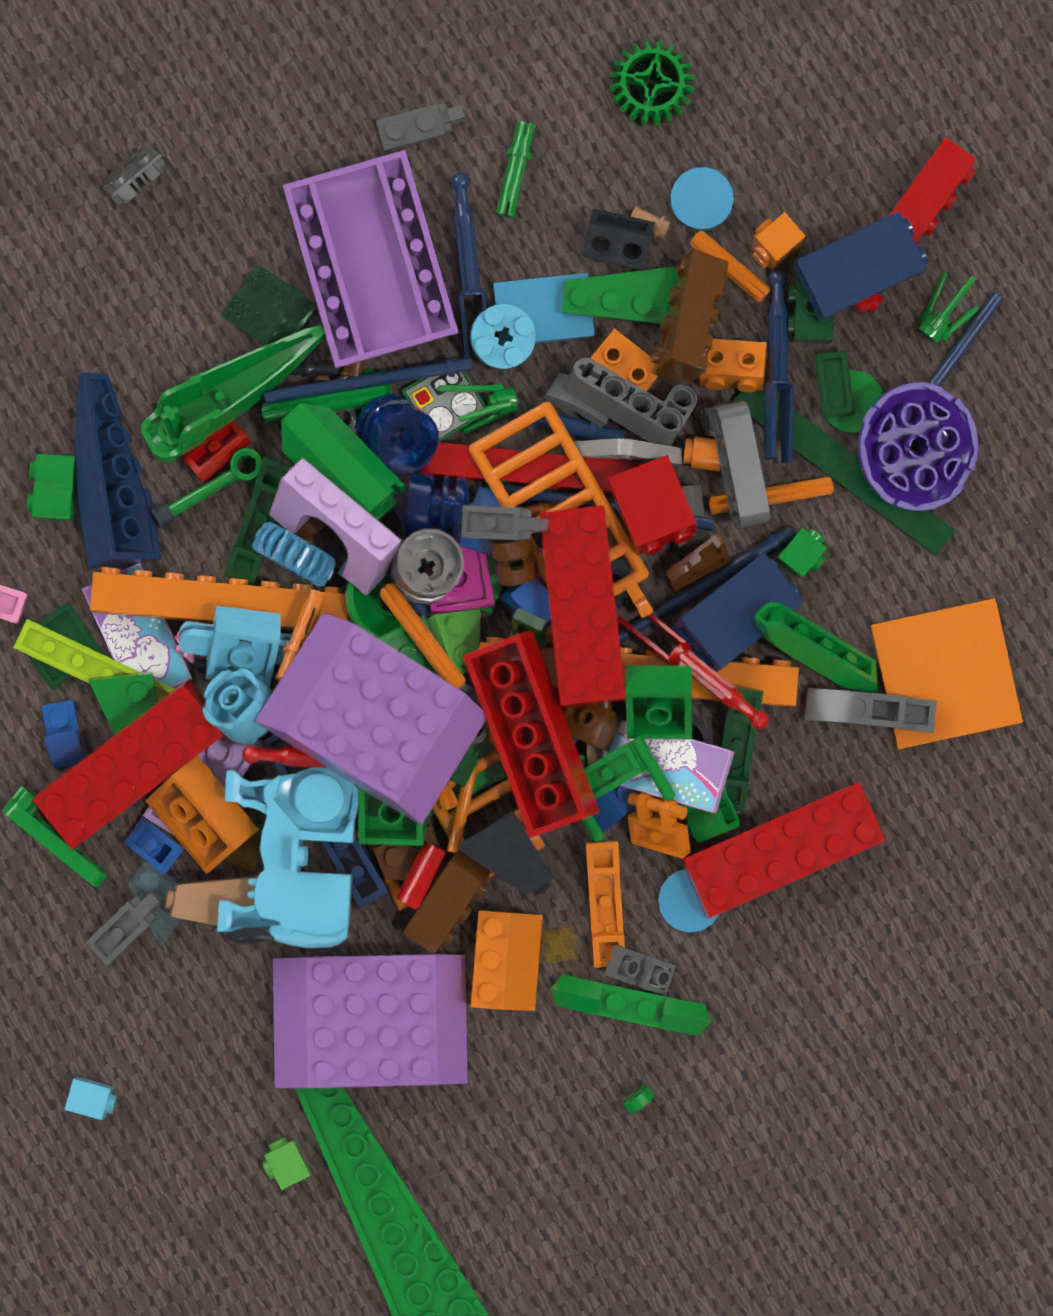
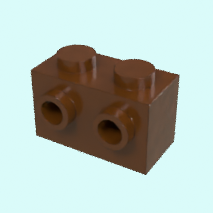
[556,689,623,752]

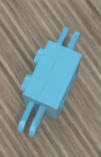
[179,606,292,687]

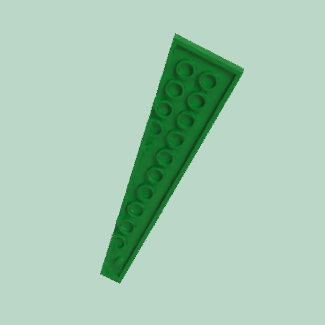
[295,1087,490,1316]

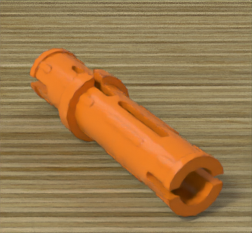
[275,589,327,682]

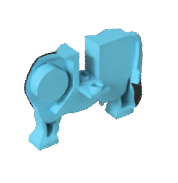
[217,767,358,948]

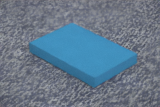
[493,273,595,346]

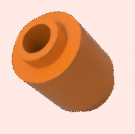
[683,436,721,472]

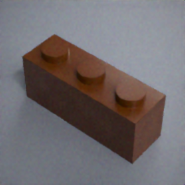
[403,850,491,955]

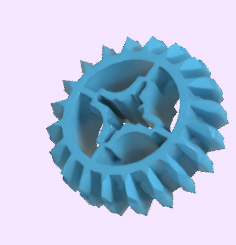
[252,522,337,586]

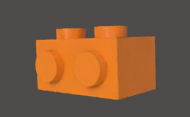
[752,212,806,271]
[591,328,659,392]
[699,339,767,393]

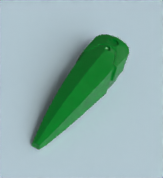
[141,325,326,463]

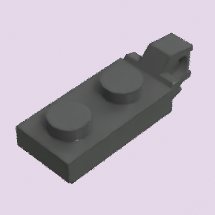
[376,103,466,153]
[461,505,549,540]
[86,890,165,966]

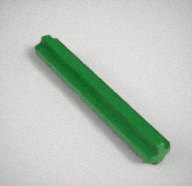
[262,386,388,422]

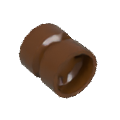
[489,539,539,586]

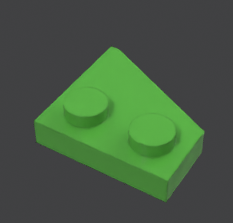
[427,609,481,677]

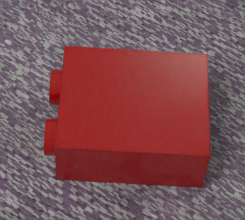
[608,455,697,556]

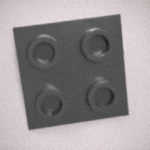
[102,147,167,206]

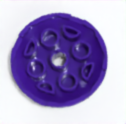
[858,382,978,511]

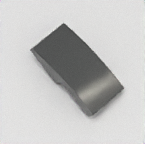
[544,373,609,428]
[604,945,676,996]

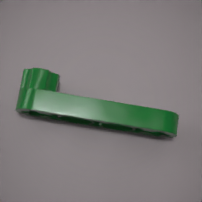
[2,785,108,888]

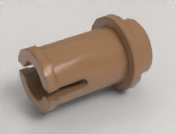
[631,206,671,240]

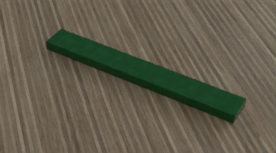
[734,390,955,556]

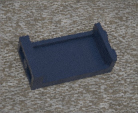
[792,211,928,323]
[672,552,804,673]

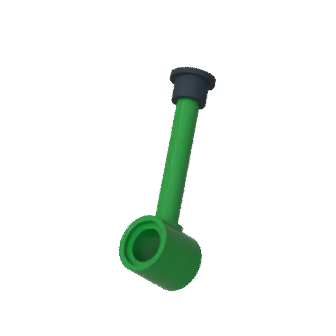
[151,448,263,530]

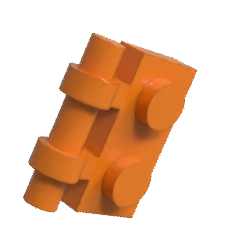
[628,792,690,859]

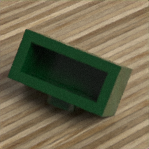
[788,276,834,344]

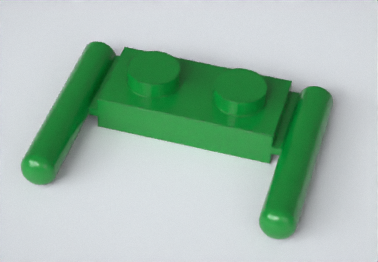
[581,735,676,842]

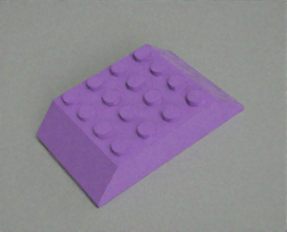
[283,150,458,369]
[255,613,486,825]
[273,955,468,1088]

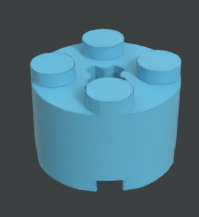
[470,304,536,369]
[203,668,273,745]

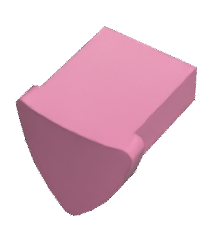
[0,585,28,624]

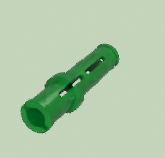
[495,121,536,218]

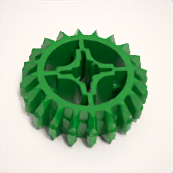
[609,40,695,126]

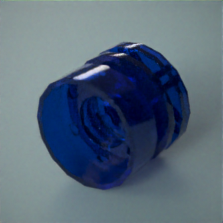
[356,394,439,474]
[406,472,470,543]

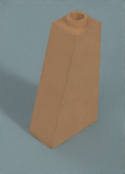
[165,876,259,926]

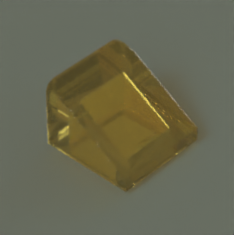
[225,836,261,871]
[542,926,579,964]

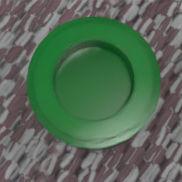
[622,1084,654,1114]

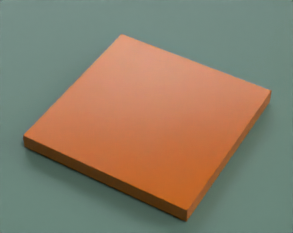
[870,598,1023,750]

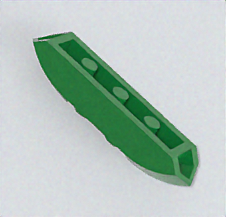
[754,602,878,692]
[551,974,711,1036]

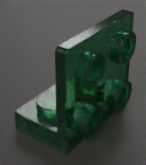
[221,265,316,346]

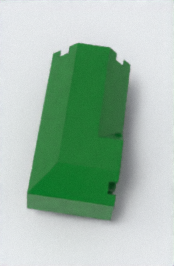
[282,403,406,521]

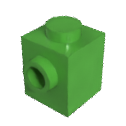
[263,1136,312,1190]

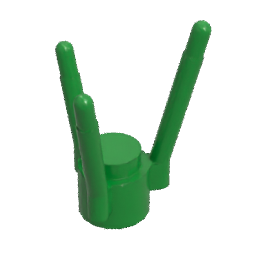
[918,272,979,344]
[437,383,518,434]

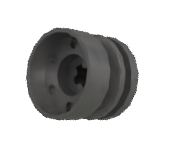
[390,529,464,605]

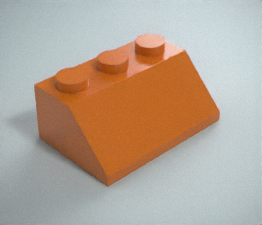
[145,756,259,874]
[471,910,543,1011]

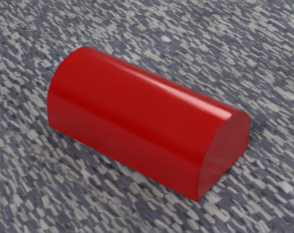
[182,420,252,483]
[396,840,448,909]

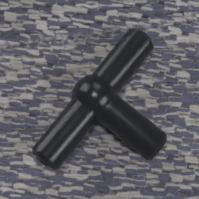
[289,348,340,378]

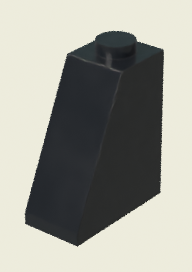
[458,811,554,896]

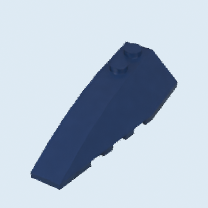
[75,372,161,568]

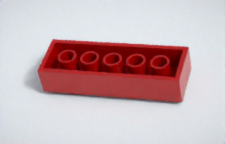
[540,505,626,708]
[463,630,600,838]
[32,679,224,849]
[680,782,886,918]

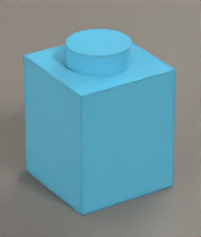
[65,1076,117,1120]

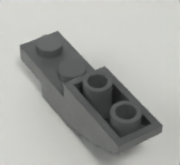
[804,688,937,733]

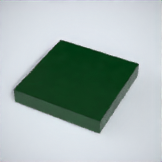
[16,602,105,690]

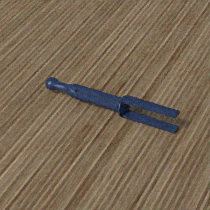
[451,173,494,372]
[764,268,793,464]

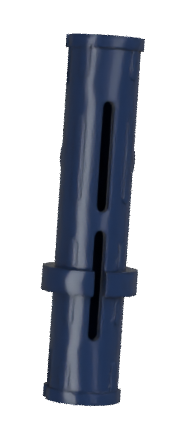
[530,406,626,441]

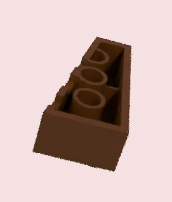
[651,249,729,386]

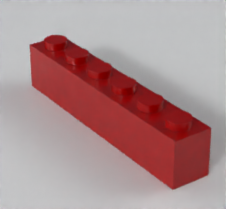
[850,137,977,317]

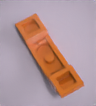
[586,840,625,968]

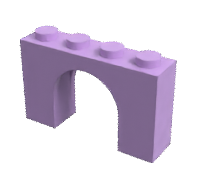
[269,458,401,596]

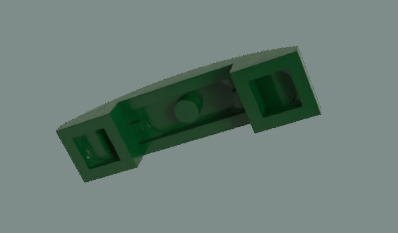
[223,456,293,586]
[721,686,763,812]

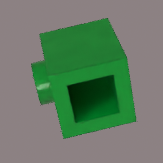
[776,528,827,580]

